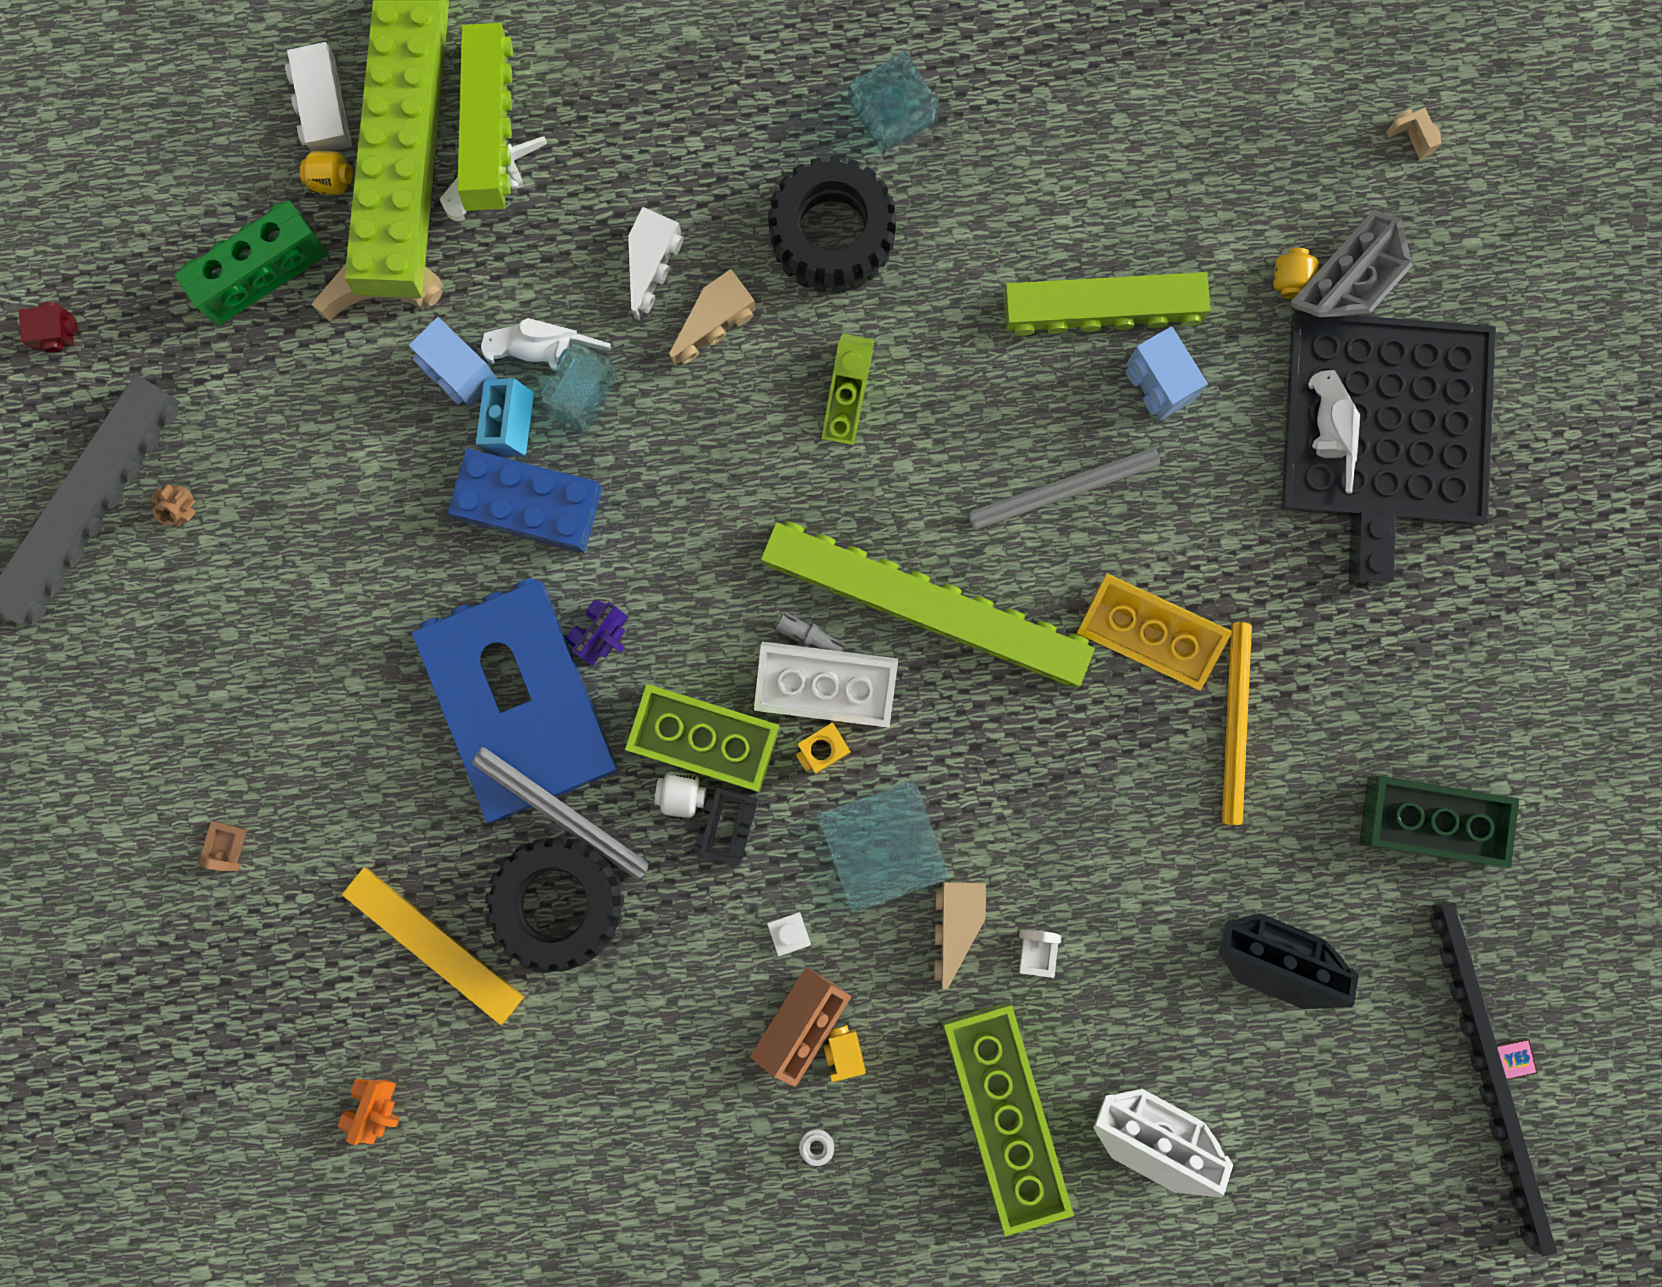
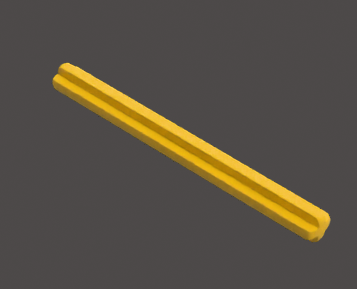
[1222,622,1252,825]

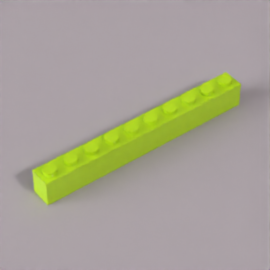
[761,521,1095,689]

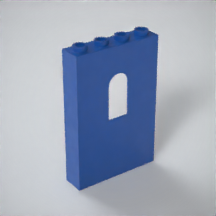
[412,578,620,823]

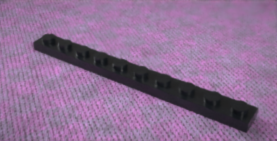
[1430,902,1557,1257]

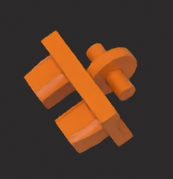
[338,1079,400,1145]

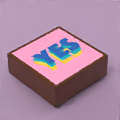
[1497,1038,1538,1080]

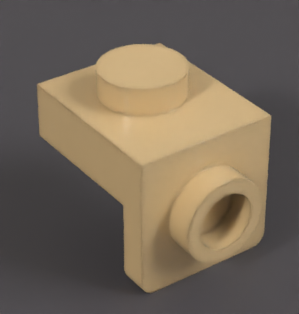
[1386,108,1442,160]

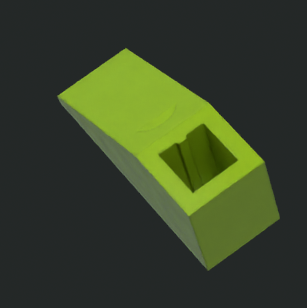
[821,333,875,445]

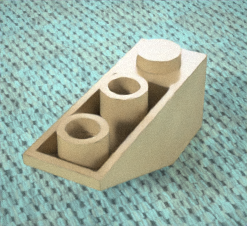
[669,269,756,366]
[934,882,986,989]

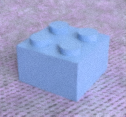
[409,317,497,408]
[1126,326,1208,420]

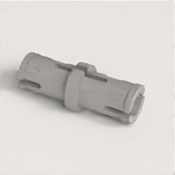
[775,611,845,651]

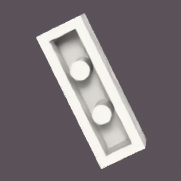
[285,42,352,151]

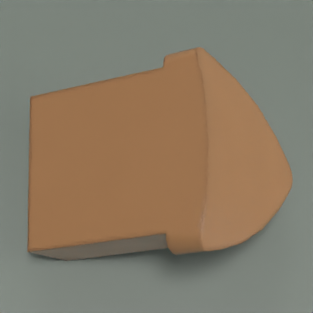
[198,821,247,871]

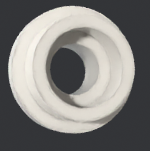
[799,1129,834,1166]

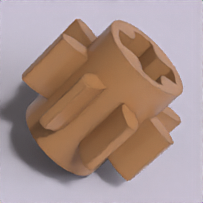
[150,484,196,527]

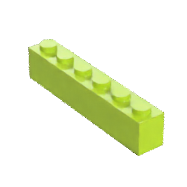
[457,23,513,211]
[1004,272,1211,336]

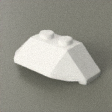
[1093,1089,1233,1198]

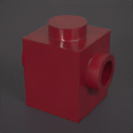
[19,302,78,353]

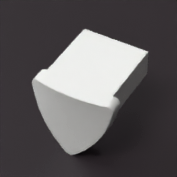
[1019,929,1062,978]

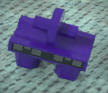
[566,600,629,666]

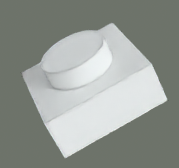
[767,912,811,957]

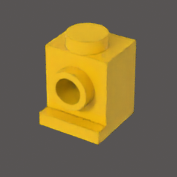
[823,1025,866,1082]

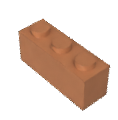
[750,967,852,1087]

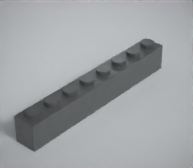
[0,374,180,627]

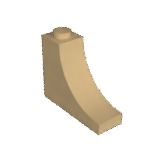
[311,264,444,322]

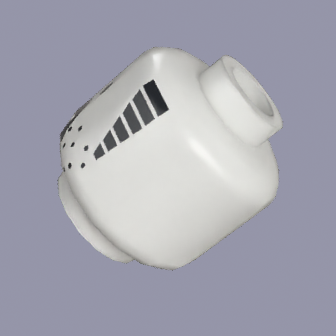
[655,771,706,818]

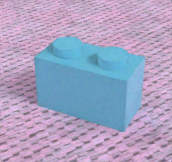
[476,378,534,457]

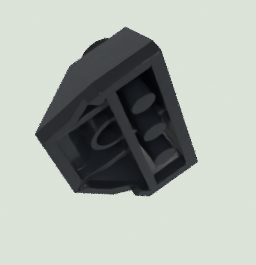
[1218,913,1359,1009]

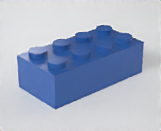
[448,448,603,553]

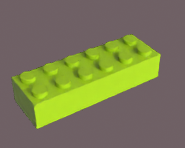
[942,1002,1074,1236]

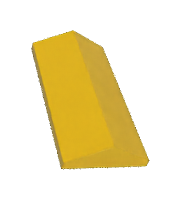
[1077,573,1232,691]

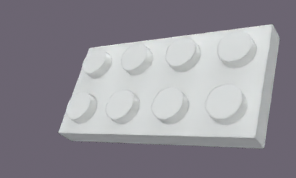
[754,642,898,728]

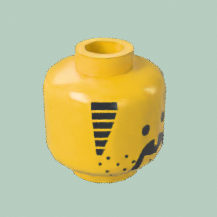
[300,151,353,195]

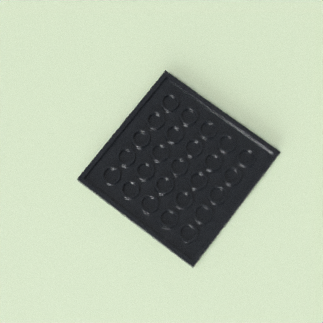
[1281,311,1496,526]

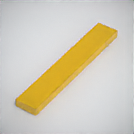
[342,867,525,1025]

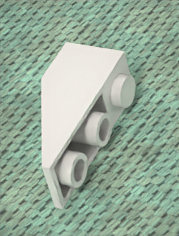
[628,207,684,320]

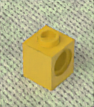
[795,722,851,774]

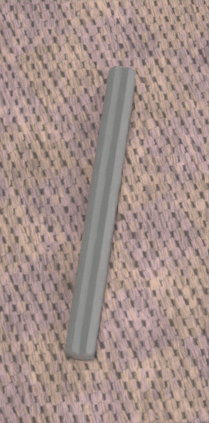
[968,448,1160,529]
[472,747,648,879]

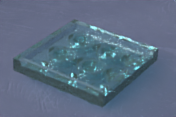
[818,780,950,913]

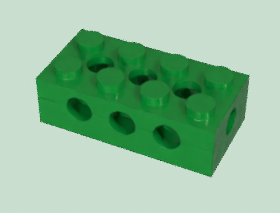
[174,200,329,326]

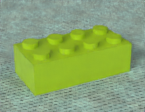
[625,684,780,793]

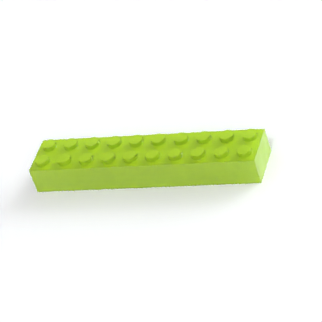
[345,0,449,298]

